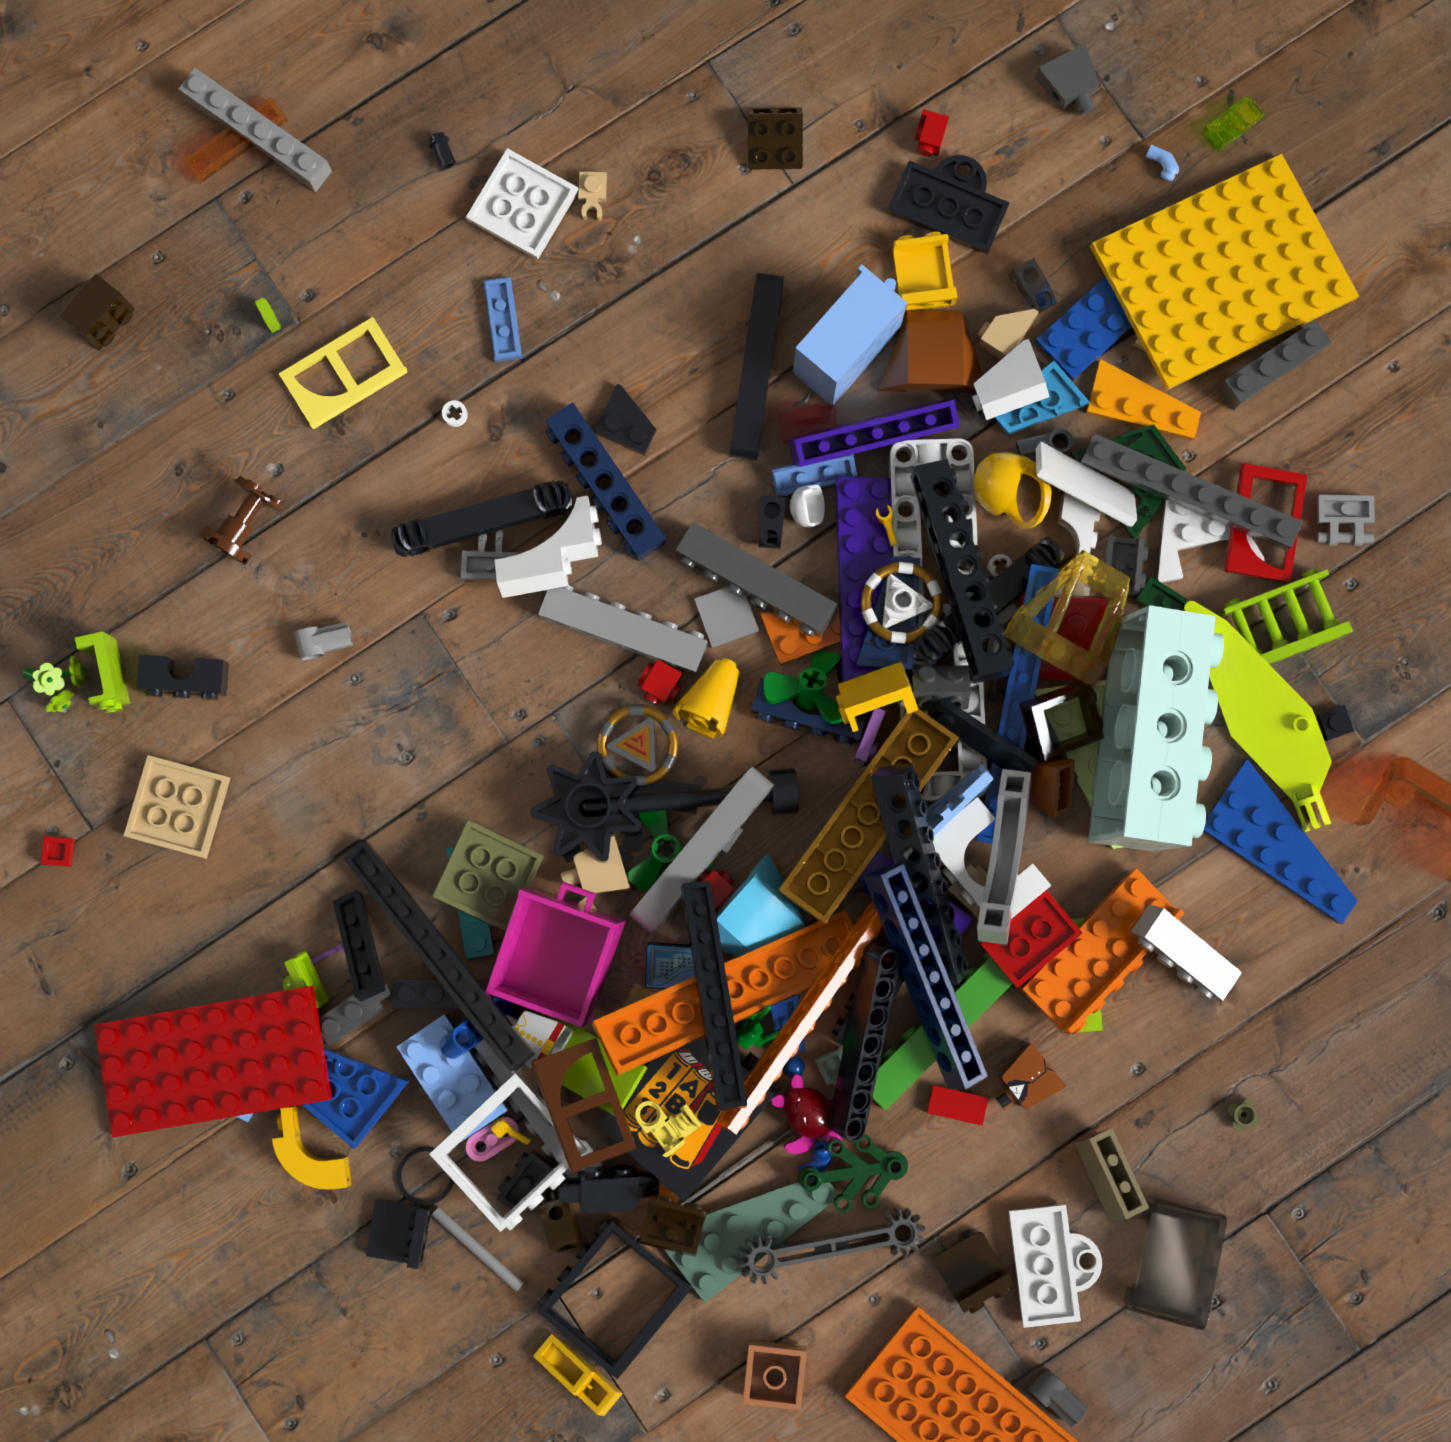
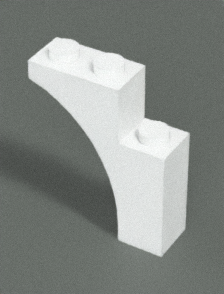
[495,496,602,598]

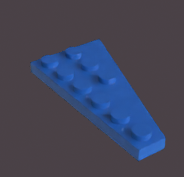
[1203,759,1358,924]
[302,1047,409,1149]

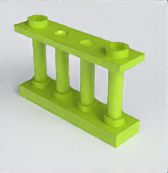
[1218,568,1353,664]

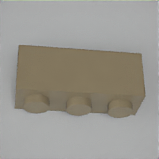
[1074,1128,1149,1223]

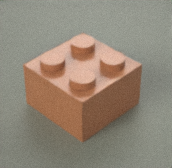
[742,1340,807,1411]

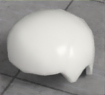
[790,485,825,527]

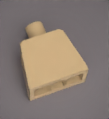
[561,836,631,894]

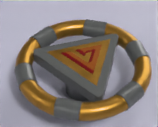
[597,704,679,786]

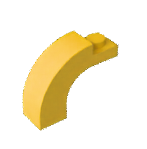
[272,1106,351,1190]

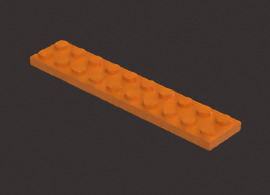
[592,910,861,1076]

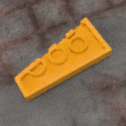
[1086,359,1201,441]

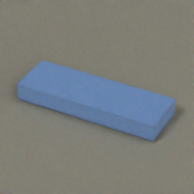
[483,277,523,363]
[771,454,858,497]

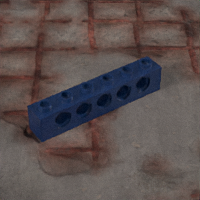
[545,402,666,561]

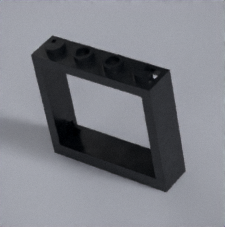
[538,1218,692,1380]

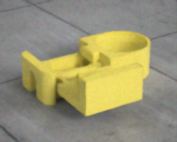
[635,1100,702,1157]

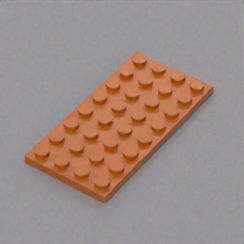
[845,1305,1079,1442]

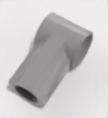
[294,622,354,660]

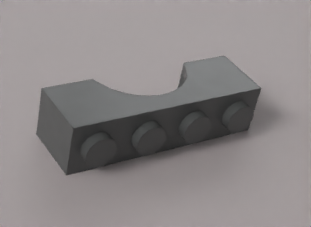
[1218,320,1331,410]

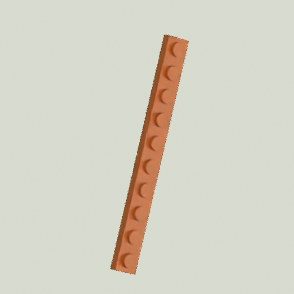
[717,900,882,1134]

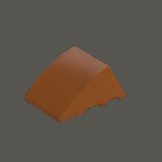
[878,310,983,393]

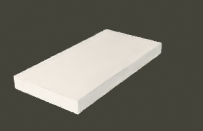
[1036,442,1137,527]

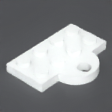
[1008,1204,1102,1328]

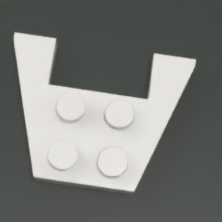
[1156,486,1265,583]

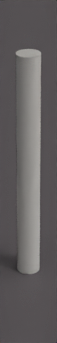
[431,1207,524,1292]

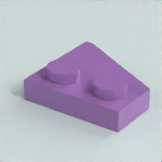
[852,708,886,767]

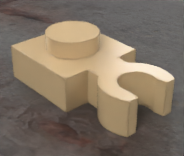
[578,172,607,221]

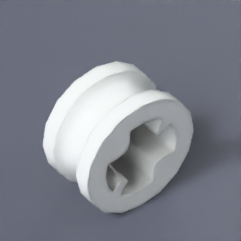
[442,401,468,427]
[987,554,1012,579]

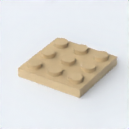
[124,755,231,859]

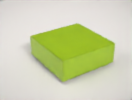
[255,298,281,333]

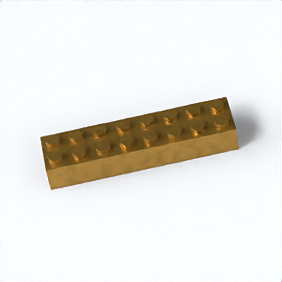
[778,709,959,924]

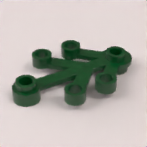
[797,1133,908,1213]

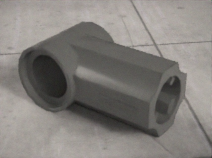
[1016,428,1073,461]
[1028,1368,1088,1427]

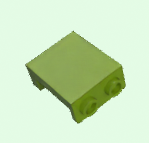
[75,631,130,713]

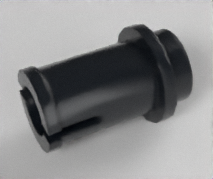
[428,132,456,170]

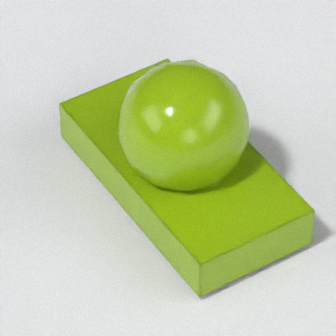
[282,950,330,1009]

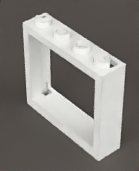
[430,1072,588,1232]

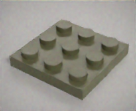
[431,820,544,933]

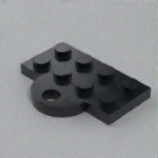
[887,155,1010,255]

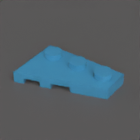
[993,361,1090,435]

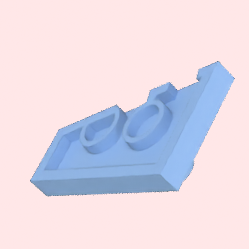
[926,764,993,836]

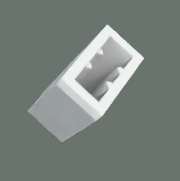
[972,339,1049,420]

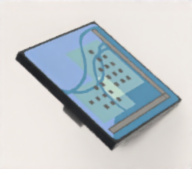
[645,942,695,989]

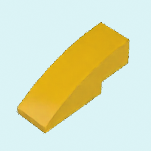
[533,1334,623,1416]

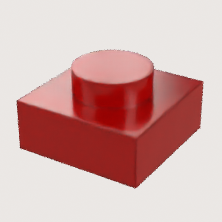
[41,836,75,867]

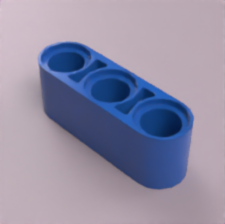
[440,997,514,1059]

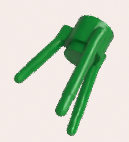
[735,1005,782,1049]

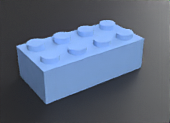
[397,1014,510,1142]

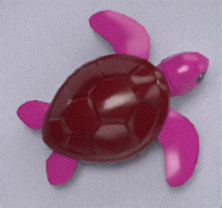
[770,1074,843,1154]

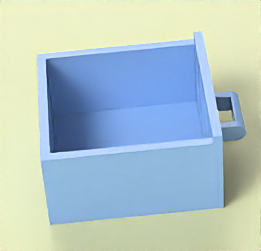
[793,264,907,406]

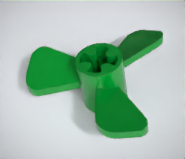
[763,651,843,724]
[628,810,713,892]

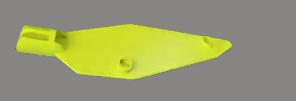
[1184,601,1332,832]

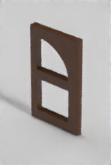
[531,1038,637,1173]

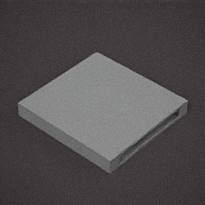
[694,587,759,649]

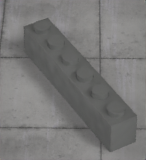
[676,522,838,638]

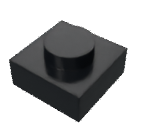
[1316,705,1354,741]

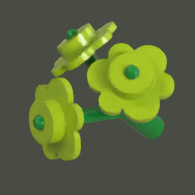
[23,656,86,712]

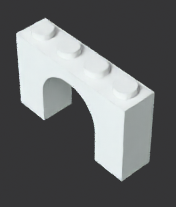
[933,797,1051,919]

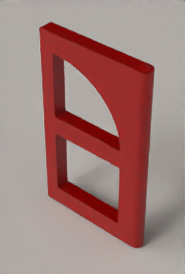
[1224,463,1308,584]

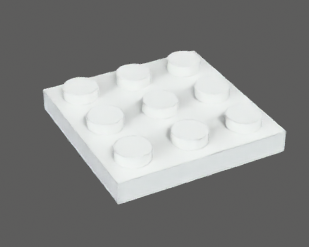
[466,148,579,260]

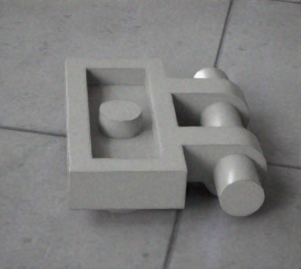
[1316,495,1375,546]

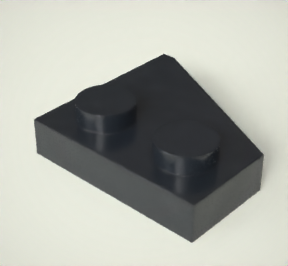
[595,384,657,456]

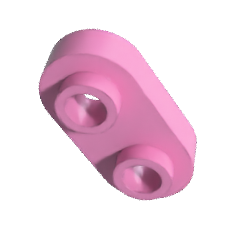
[466,1117,519,1162]

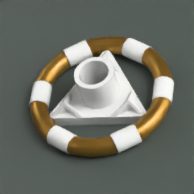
[861,562,943,644]

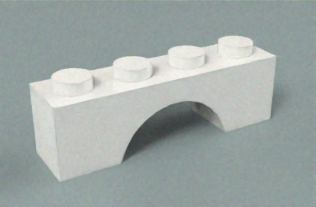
[1055,492,1101,596]

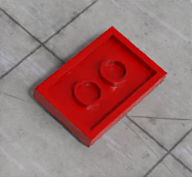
[980,890,1083,988]

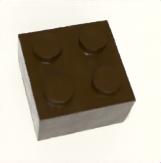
[60,274,135,351]

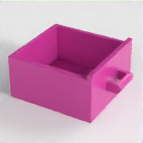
[486,882,626,1027]

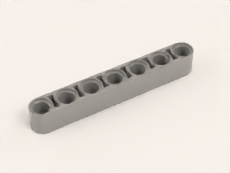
[629,766,774,934]

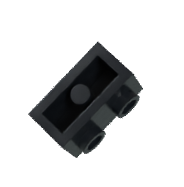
[497,1150,556,1215]

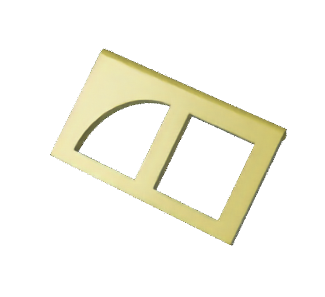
[279,317,408,429]

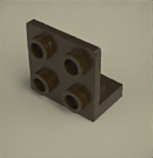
[747,107,803,170]

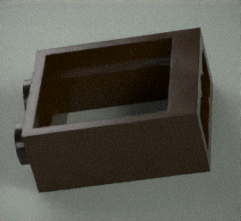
[1019,682,1104,760]

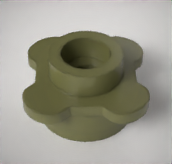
[1227,1099,1260,1131]

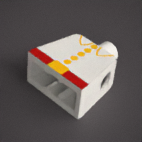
[506,1011,574,1072]

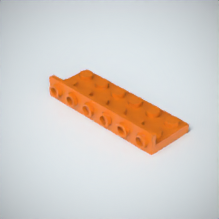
[1019,868,1184,1034]

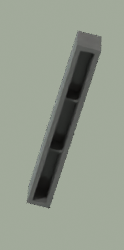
[1080,433,1303,550]

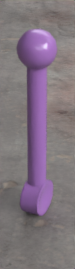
[311,943,344,964]

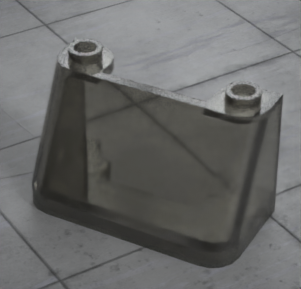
[1124,1196,1227,1330]

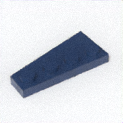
[856,556,921,671]

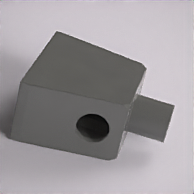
[1036,44,1099,117]

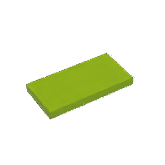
[548,1016,648,1116]

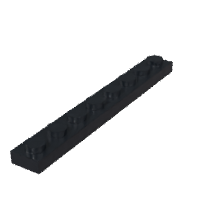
[681,881,748,1111]

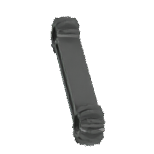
[736,1207,926,1285]

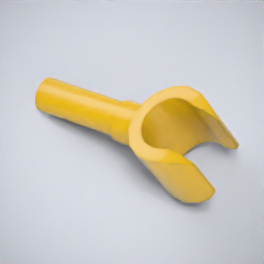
[876,505,897,546]
[490,1118,531,1145]

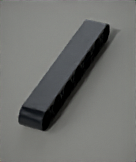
[730,272,784,461]
[828,942,900,1142]

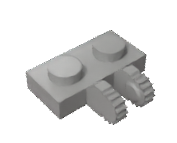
[461,531,518,581]

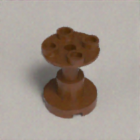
[198,476,284,565]

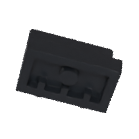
[366,1199,432,1269]

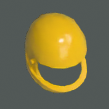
[972,452,1052,529]

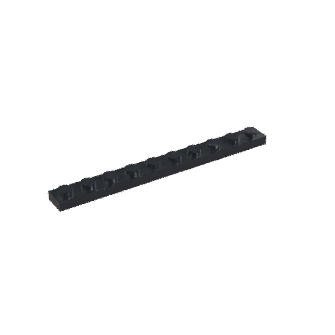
[343,840,536,1073]

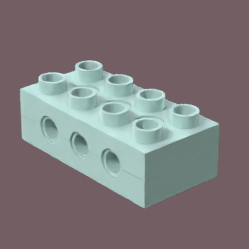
[1088,605,1224,852]

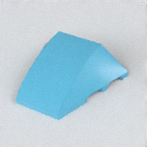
[716,853,808,957]

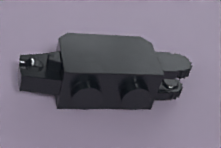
[555,1165,659,1214]

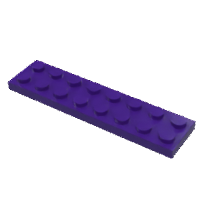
[835,477,893,682]

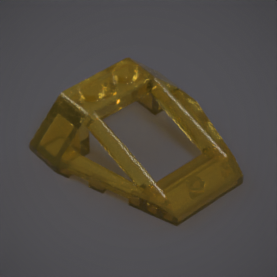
[1005,550,1130,688]

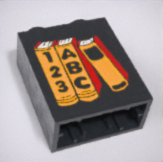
[597,1037,775,1202]

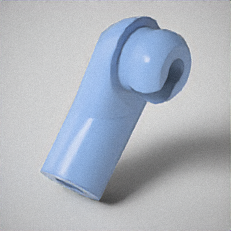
[1146,144,1179,181]

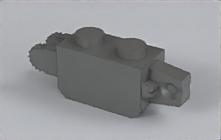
[319,983,392,1048]

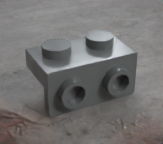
[1102,536,1148,596]
[912,665,970,710]

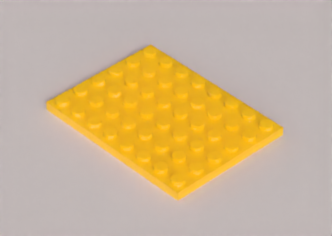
[1090,154,1359,391]

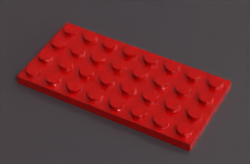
[94,985,332,1138]

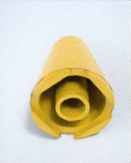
[673,658,740,738]

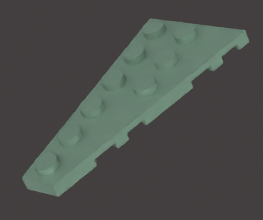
[664,1175,839,1303]

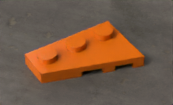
[760,609,840,666]

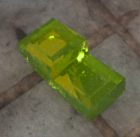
[1202,95,1265,152]

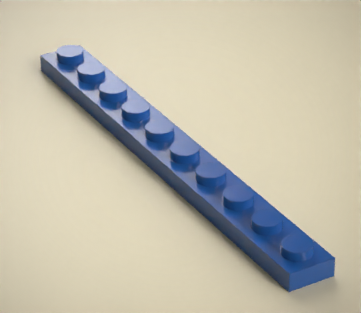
[976,564,1060,844]

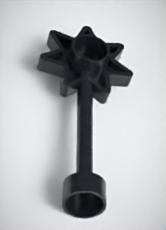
[531,751,799,863]

